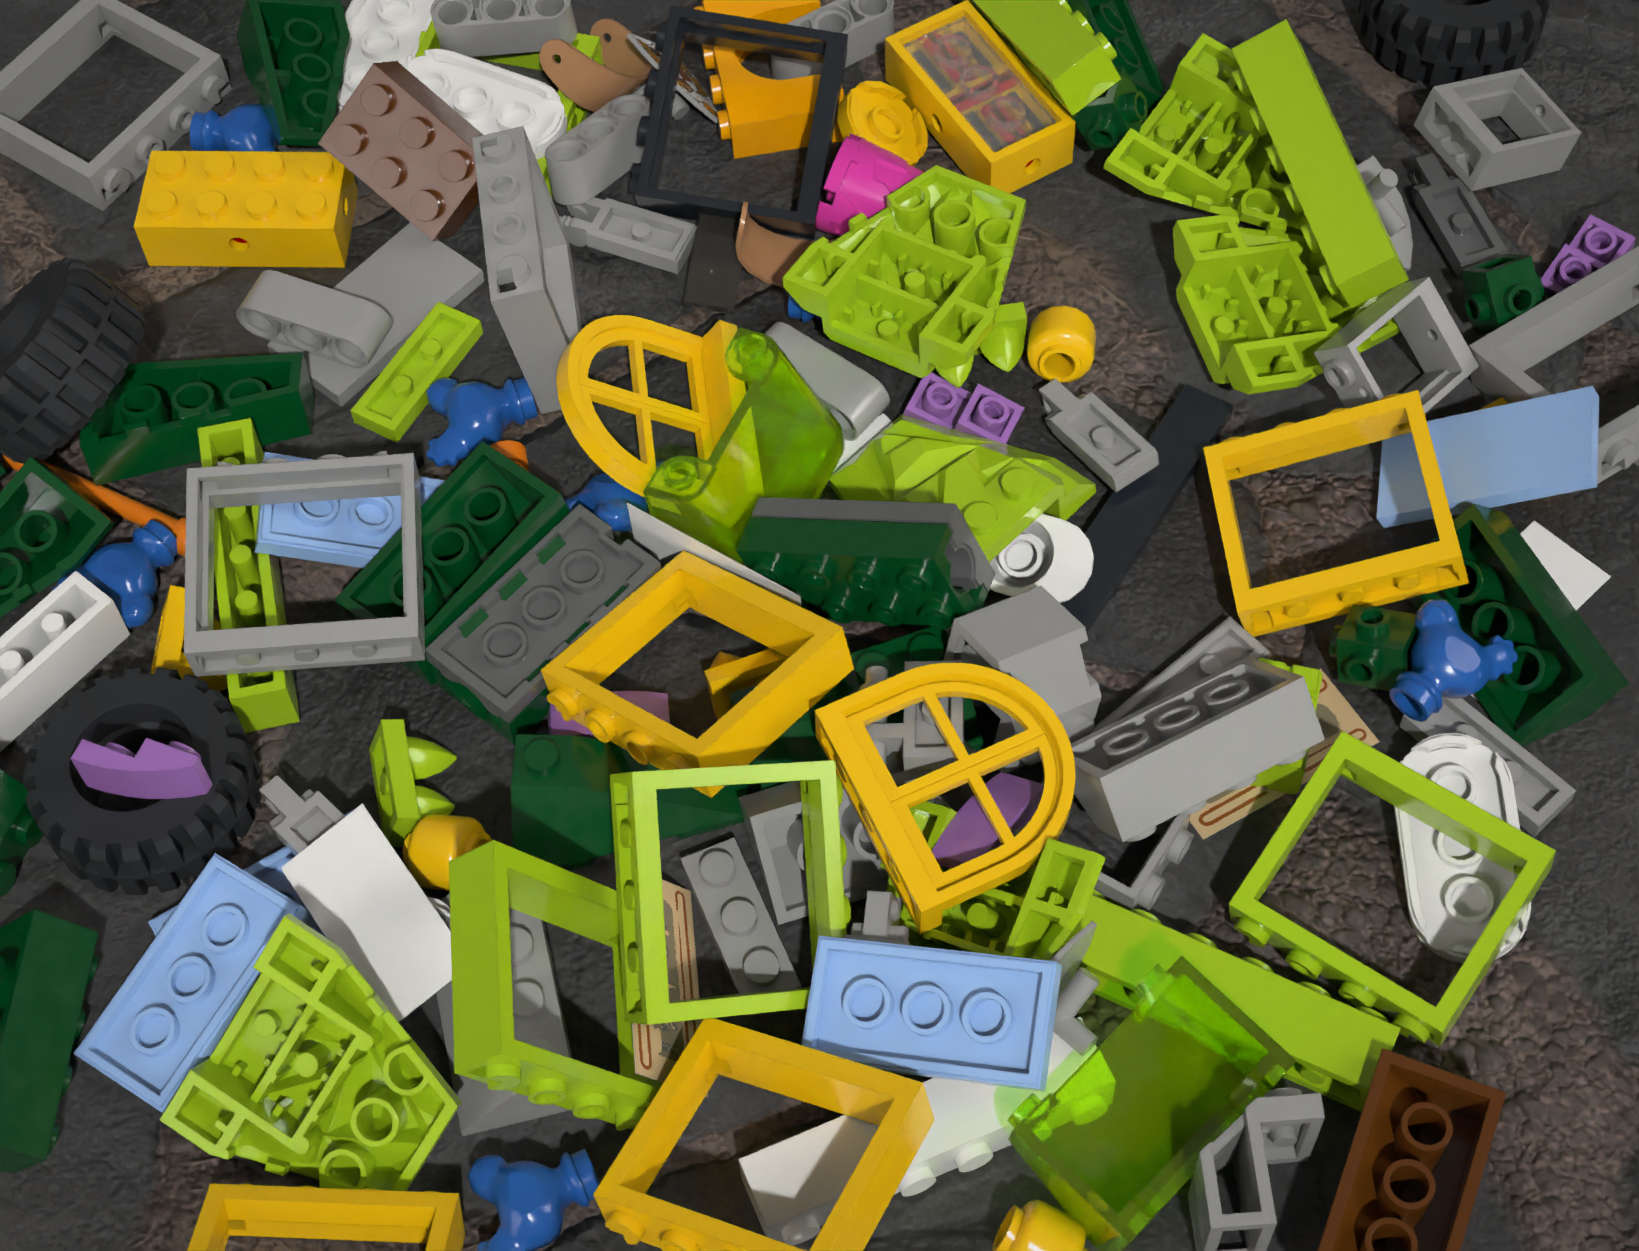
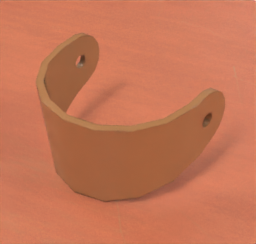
[539,18,655,112]
[735,201,837,288]

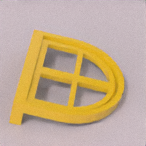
[556,315,760,523]
[815,663,1076,934]

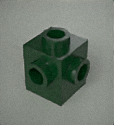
[1069,65,1147,150]
[1460,254,1544,332]
[1330,604,1419,691]

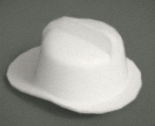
[989,514,1094,603]

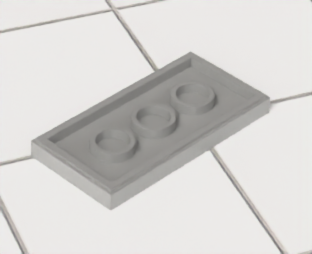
[267,222,485,407]

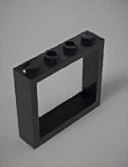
[629,5,848,240]

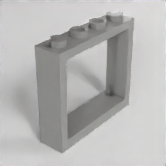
[0,0,232,211]
[472,126,581,414]
[1468,246,1639,484]
[184,451,425,677]

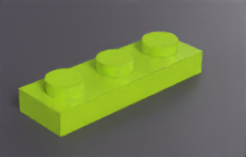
[351,302,483,443]

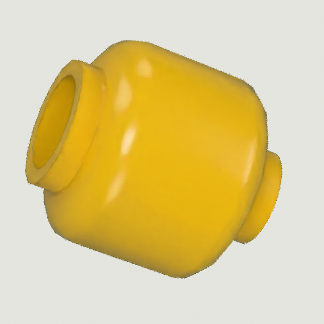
[1027,305,1096,383]
[403,814,492,891]
[992,1200,1090,1251]

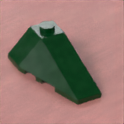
[237,0,350,147]
[0,457,114,618]
[511,734,750,870]

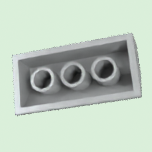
[1071,657,1325,842]
[738,740,975,925]
[436,893,573,1136]

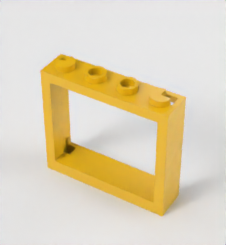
[1203,390,1469,637]
[541,550,854,798]
[593,1018,935,1251]
[187,1183,466,1251]

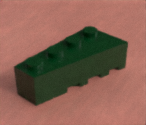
[79,353,315,486]

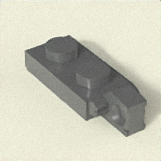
[1410,153,1508,278]

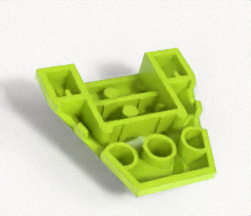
[1103,33,1309,235]
[782,165,1026,378]
[1173,215,1401,395]
[829,414,1096,628]
[880,801,1106,961]
[160,913,462,1191]

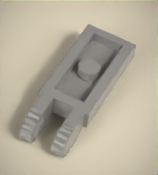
[559,197,699,274]

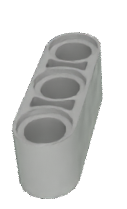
[430,0,578,57]
[770,0,894,80]
[545,94,651,205]
[236,270,392,368]
[741,322,890,441]

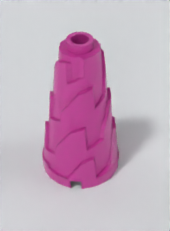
[815,133,924,236]

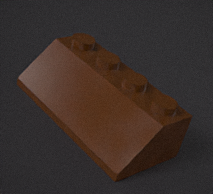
[1318,1048,1506,1251]

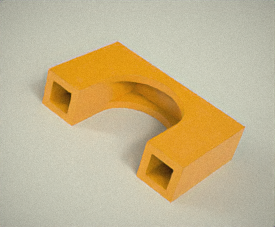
[693,0,844,159]

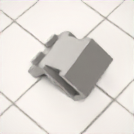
[944,586,1101,773]
[1188,1088,1325,1251]

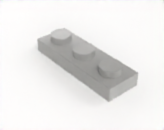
[1400,696,1576,837]
[680,838,802,1017]

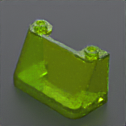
[643,327,845,567]
[1007,956,1296,1251]

